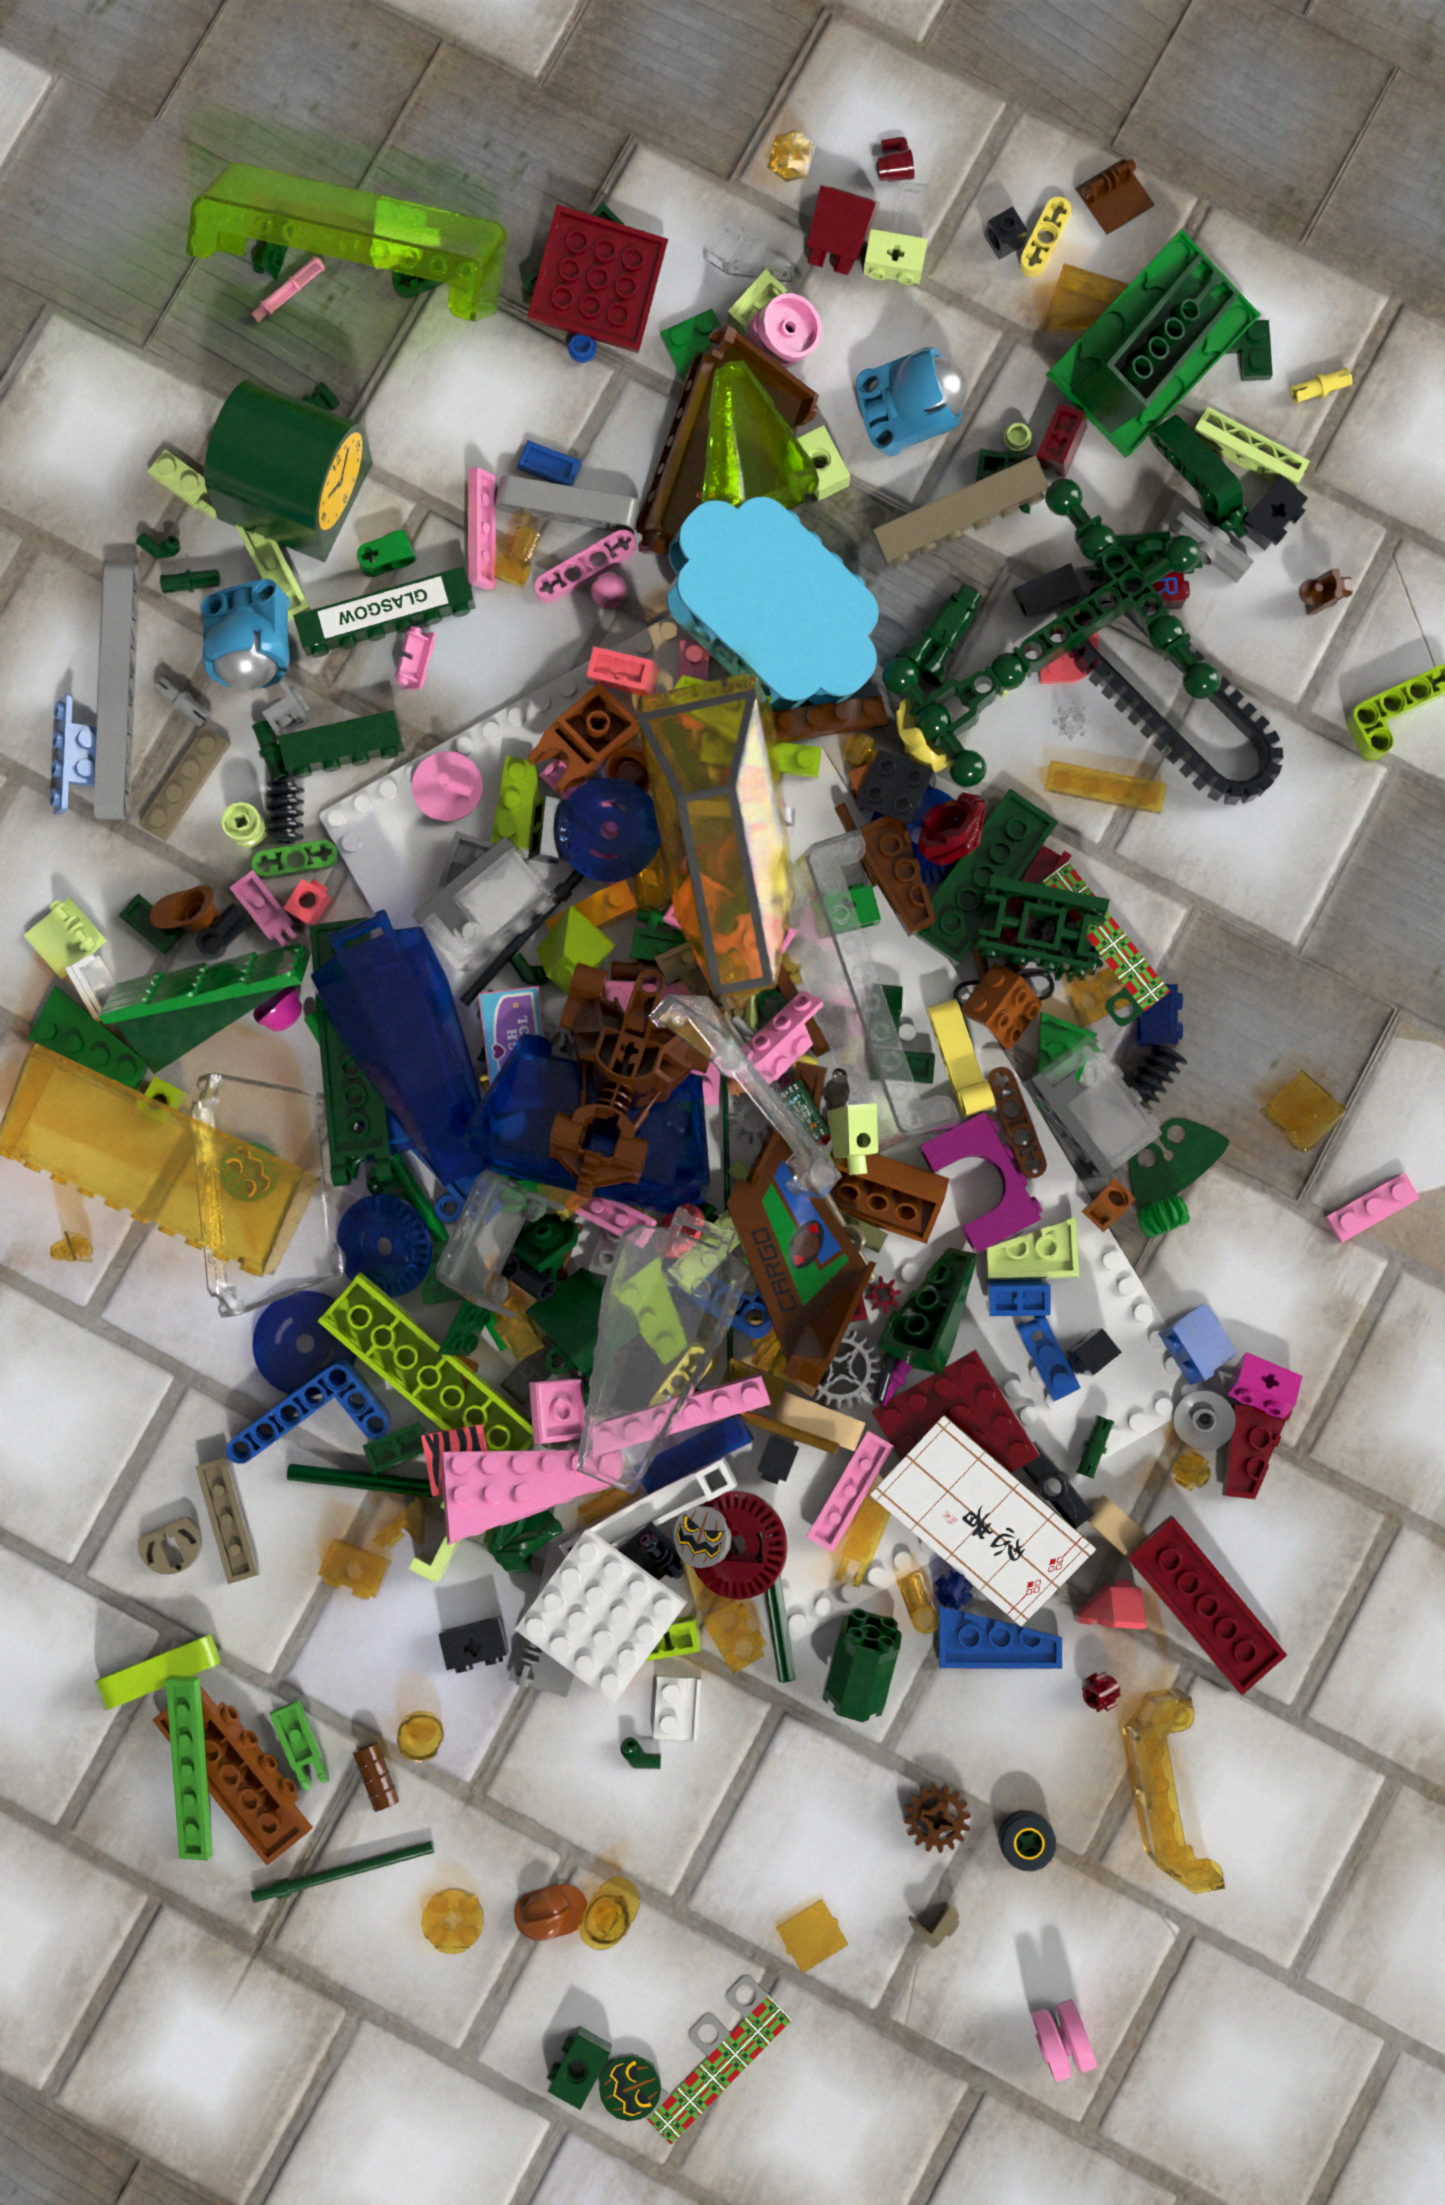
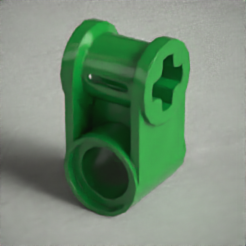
[357,530,416,577]

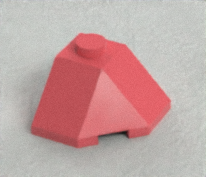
[1074,1579,1146,1629]

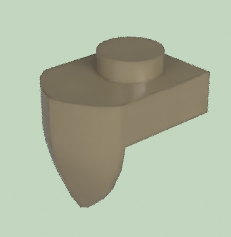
[908,1902,960,1948]

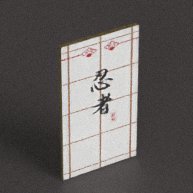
[870,1415,1096,1626]

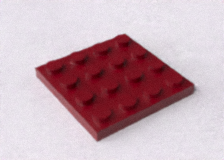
[527,204,669,354]
[871,1349,1040,1473]

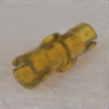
[578,1478,640,1525]

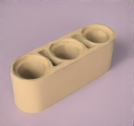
[773,1391,866,1452]
[1086,1495,1147,1561]

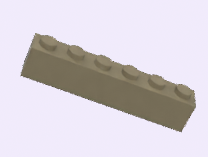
[872,455,1049,568]

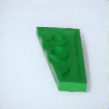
[28,985,149,1091]

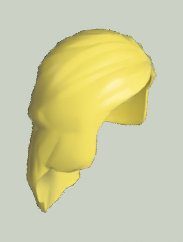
[896,698,951,773]

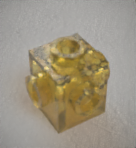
[767,131,815,182]

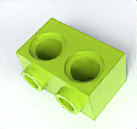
[646,1614,702,1661]

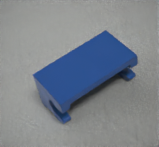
[986,1279,1051,1316]

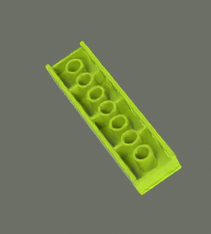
[318,1272,534,1451]

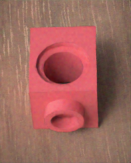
[283,879,332,926]

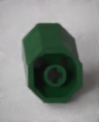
[822,1608,902,1722]

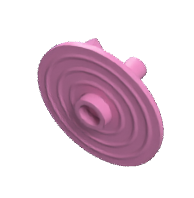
[412,751,483,822]

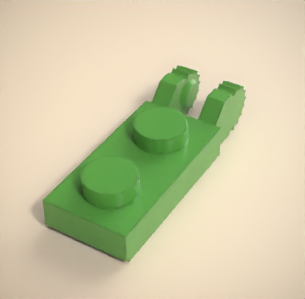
[270,1699,330,1791]

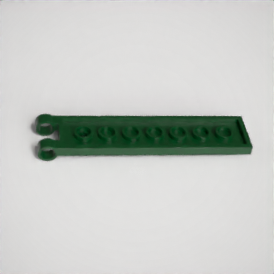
[309,917,396,1187]

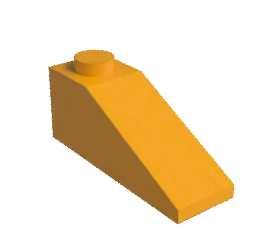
[545,880,638,932]

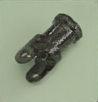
[822,1068,850,1122]

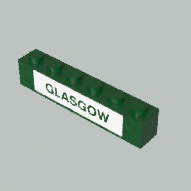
[293,567,476,658]

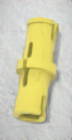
[1290,368,1352,404]

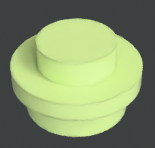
[1003,423,1032,453]

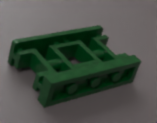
[974,875,1110,977]

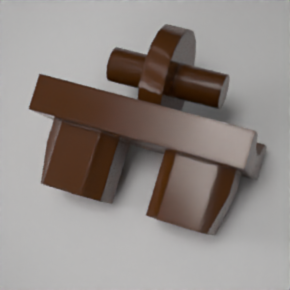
[1299,569,1353,615]

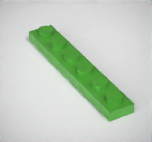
[166,1675,213,1861]

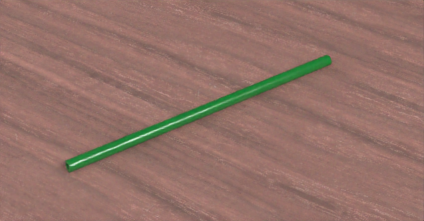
[304,1012,513,1352]

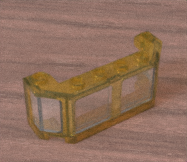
[1123,1687,1225,1894]

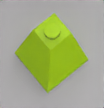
[536,905,616,996]

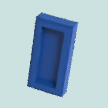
[517,440,582,487]

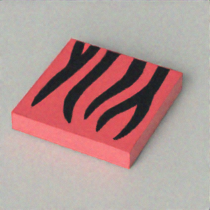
[421,1423,488,1496]

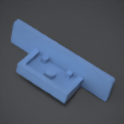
[50,694,97,815]

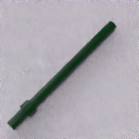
[251,1841,435,1903]

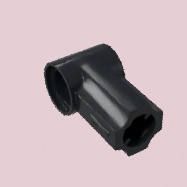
[196,903,252,959]
[497,1253,557,1302]

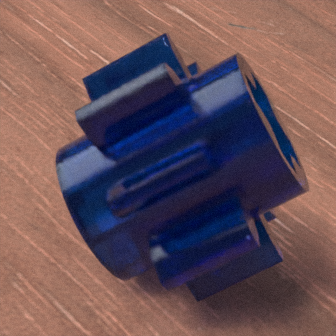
[935,1570,973,1610]

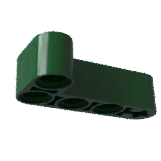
[1149,415,1243,527]

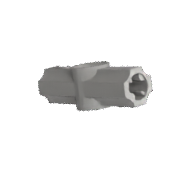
[1168,508,1254,583]

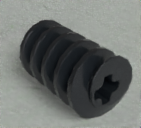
[265,780,305,845]
[1124,1044,1188,1111]

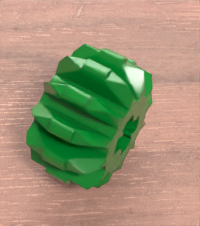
[1136,1195,1191,1238]

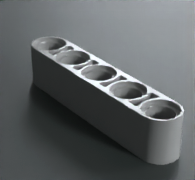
[495,475,640,533]

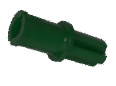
[160,569,221,594]

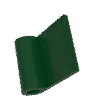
[525,1267,639,1376]

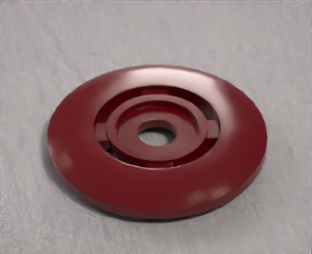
[693,1491,788,1600]

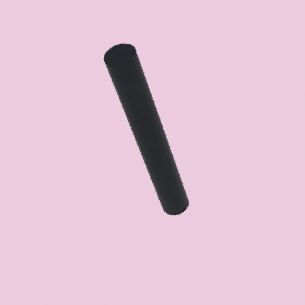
[872,1351,897,1404]

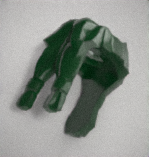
[483,1510,564,1573]

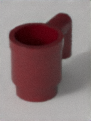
[876,137,915,183]

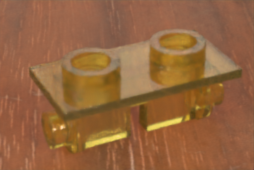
[50,1231,93,1263]

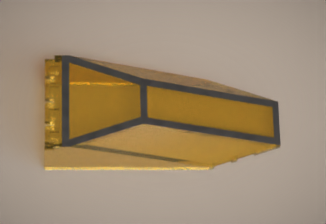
[636,673,795,999]

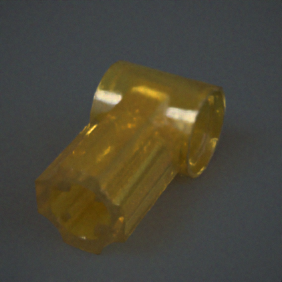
[494,525,541,588]
[896,1571,940,1634]

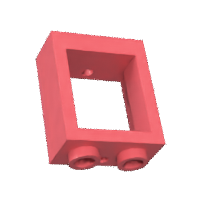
[587,646,660,698]

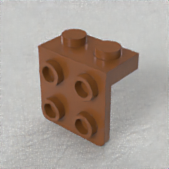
[960,962,1042,1050]

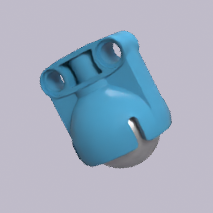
[856,347,967,457]
[200,579,291,690]

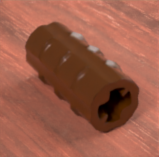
[353,1742,399,1812]

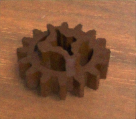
[903,1782,971,1853]

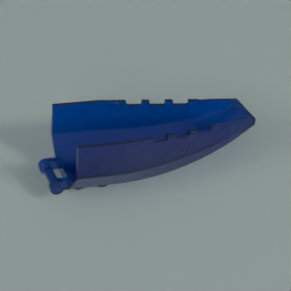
[310,909,498,1187]

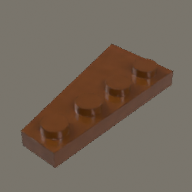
[849,816,936,937]

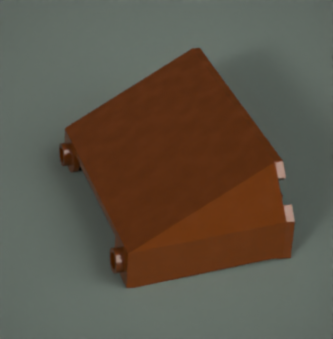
[636,325,819,556]

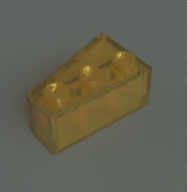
[1042,263,1128,331]

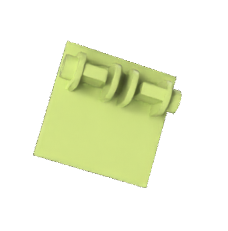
[23,897,107,980]

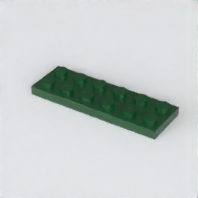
[913,789,1058,966]

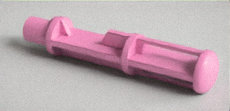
[250,256,325,323]

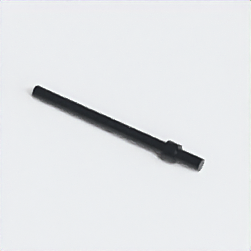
[459,867,587,1007]

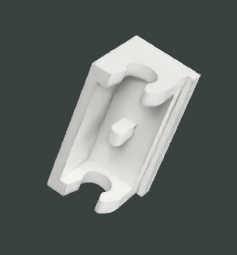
[65,955,116,1023]

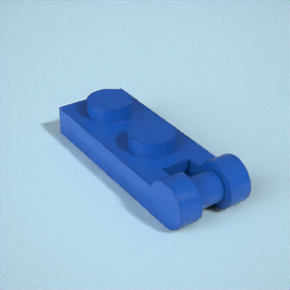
[1015,1315,1081,1402]

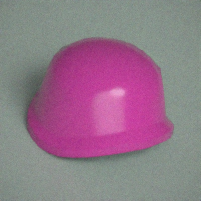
[253,986,302,1032]

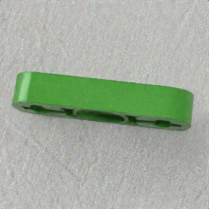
[252,840,339,879]

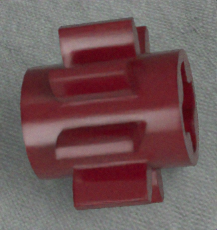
[864,1276,902,1314]
[1082,1672,1121,1712]

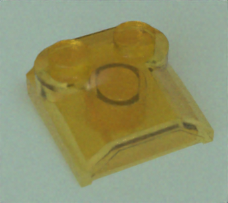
[1259,1070,1347,1153]

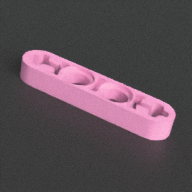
[534,530,636,603]

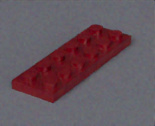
[1125,1515,1287,1696]

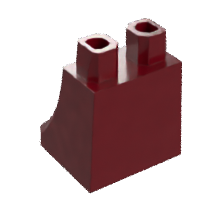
[807,185,880,275]

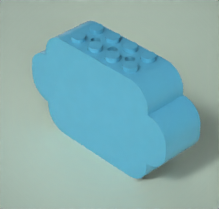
[667,497,879,711]

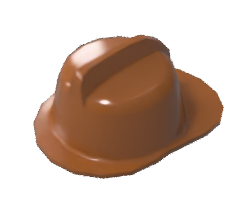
[149,885,219,933]
[514,1884,588,1940]

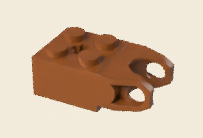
[527,682,640,795]

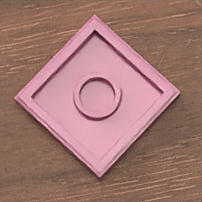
[529,1378,588,1444]

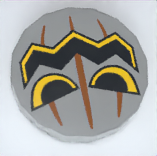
[673,1506,732,1568]

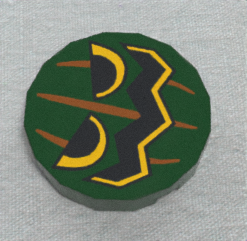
[599,2053,662,2121]

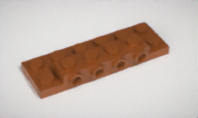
[152,1685,313,1866]

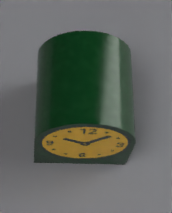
[204,379,373,562]

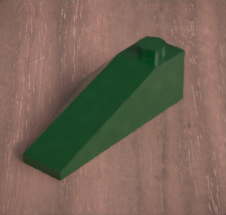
[877,1248,978,1374]

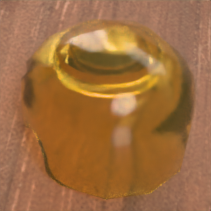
[397,1710,444,1763]

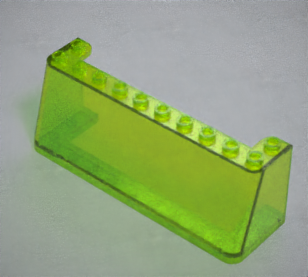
[185,162,508,322]

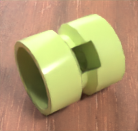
[221,802,267,849]

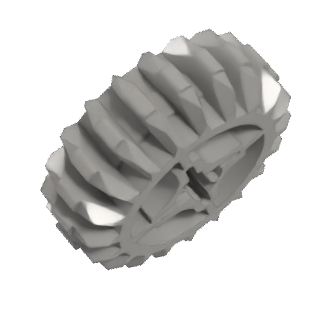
[812,1329,881,1410]

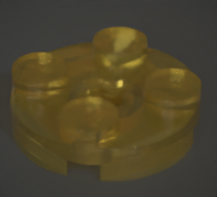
[421,1888,485,1954]

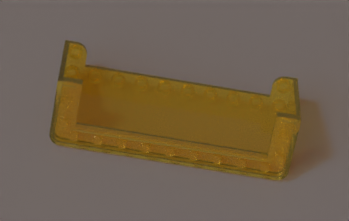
[0,1042,321,1278]

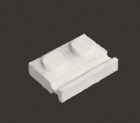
[653,1675,702,1742]

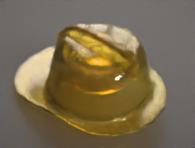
[579,1877,640,1950]

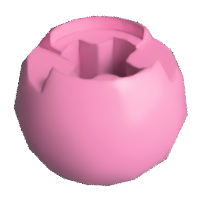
[591,572,627,609]

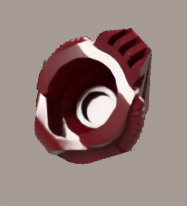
[918,792,986,866]

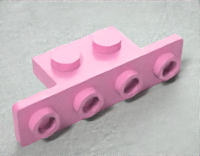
[722,991,824,1084]

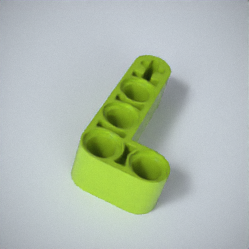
[1346,664,1445,761]
[94,1634,222,1710]

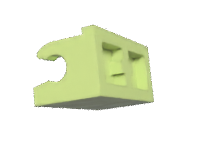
[728,269,787,339]

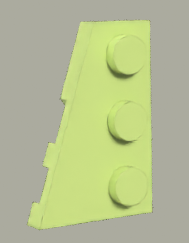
[986,1217,1079,1280]

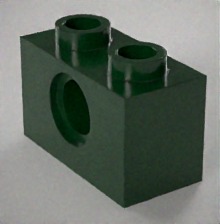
[546,2026,612,2110]

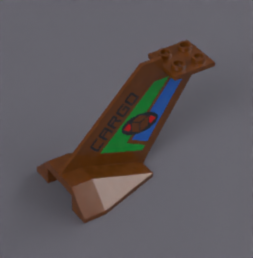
[726,1122,877,1397]

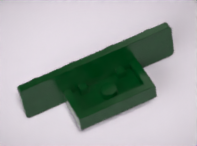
[1082,530,1203,581]

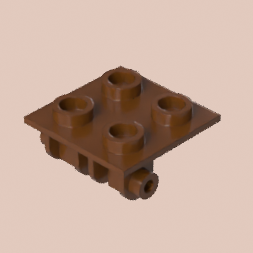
[1075,159,1155,235]

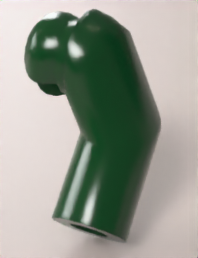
[620,1737,661,1769]

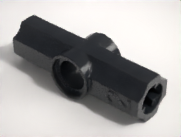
[1022,1441,1095,1530]

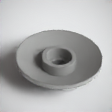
[1174,1390,1236,1450]

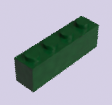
[278,710,405,779]

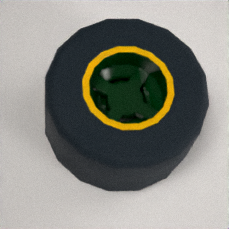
[999,1810,1056,1871]

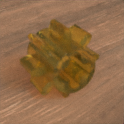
[842,732,878,768]
[1172,1451,1211,1491]

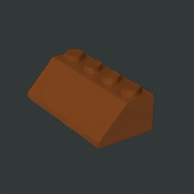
[821,1148,950,1244]

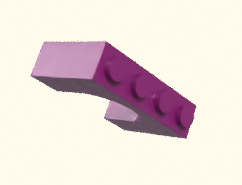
[918,1112,1043,1253]

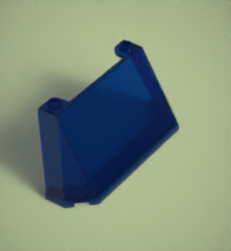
[463,1033,711,1214]

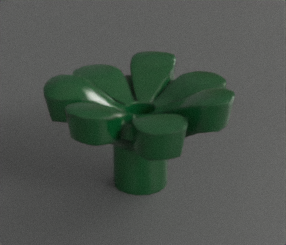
[1217,505,1249,539]

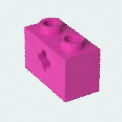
[1227,1352,1303,1419]

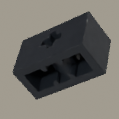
[1242,476,1308,550]
[1065,1328,1122,1376]
[438,1616,509,1673]

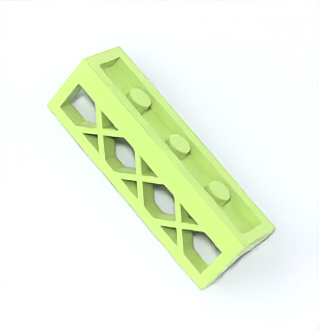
[1194,407,1310,487]

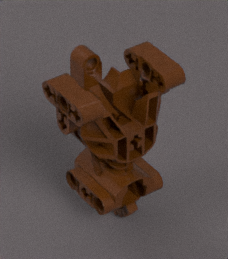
[549,962,726,1199]

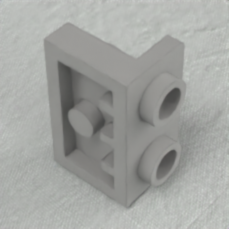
[262,680,310,736]

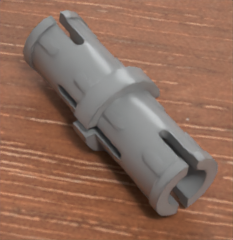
[154,676,211,727]

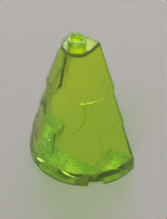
[702,360,819,510]

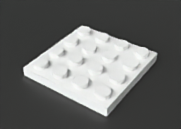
[515,1528,687,1704]

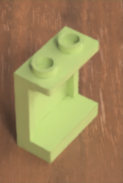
[409,1500,462,1583]

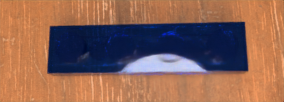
[634,1413,754,1494]

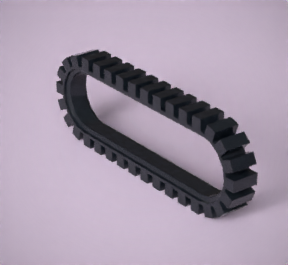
[1063,585,1284,805]

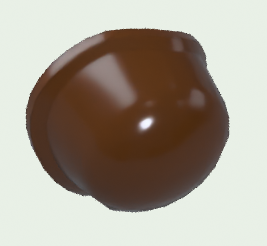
[605,746,657,798]

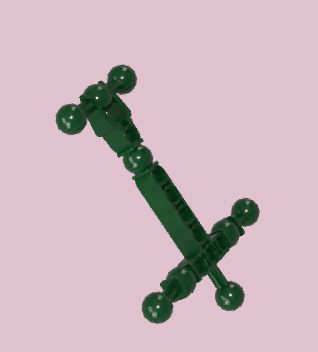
[882,478,1221,787]

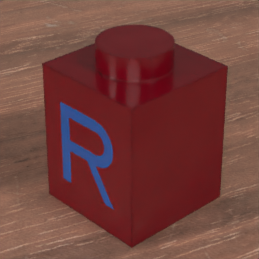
[1150,572,1190,611]

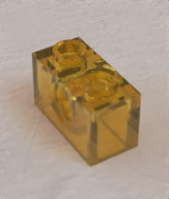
[318,1538,393,1600]

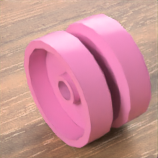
[747,293,822,369]
[1031,1999,1097,2083]

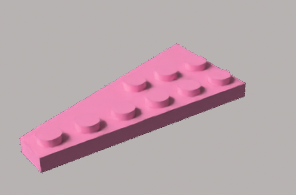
[440,1450,625,1546]

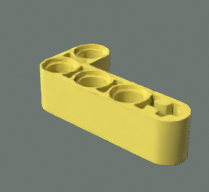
[926,999,995,1118]

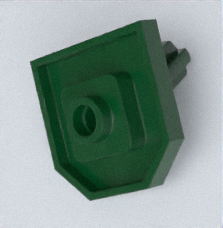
[506,1212,580,1286]

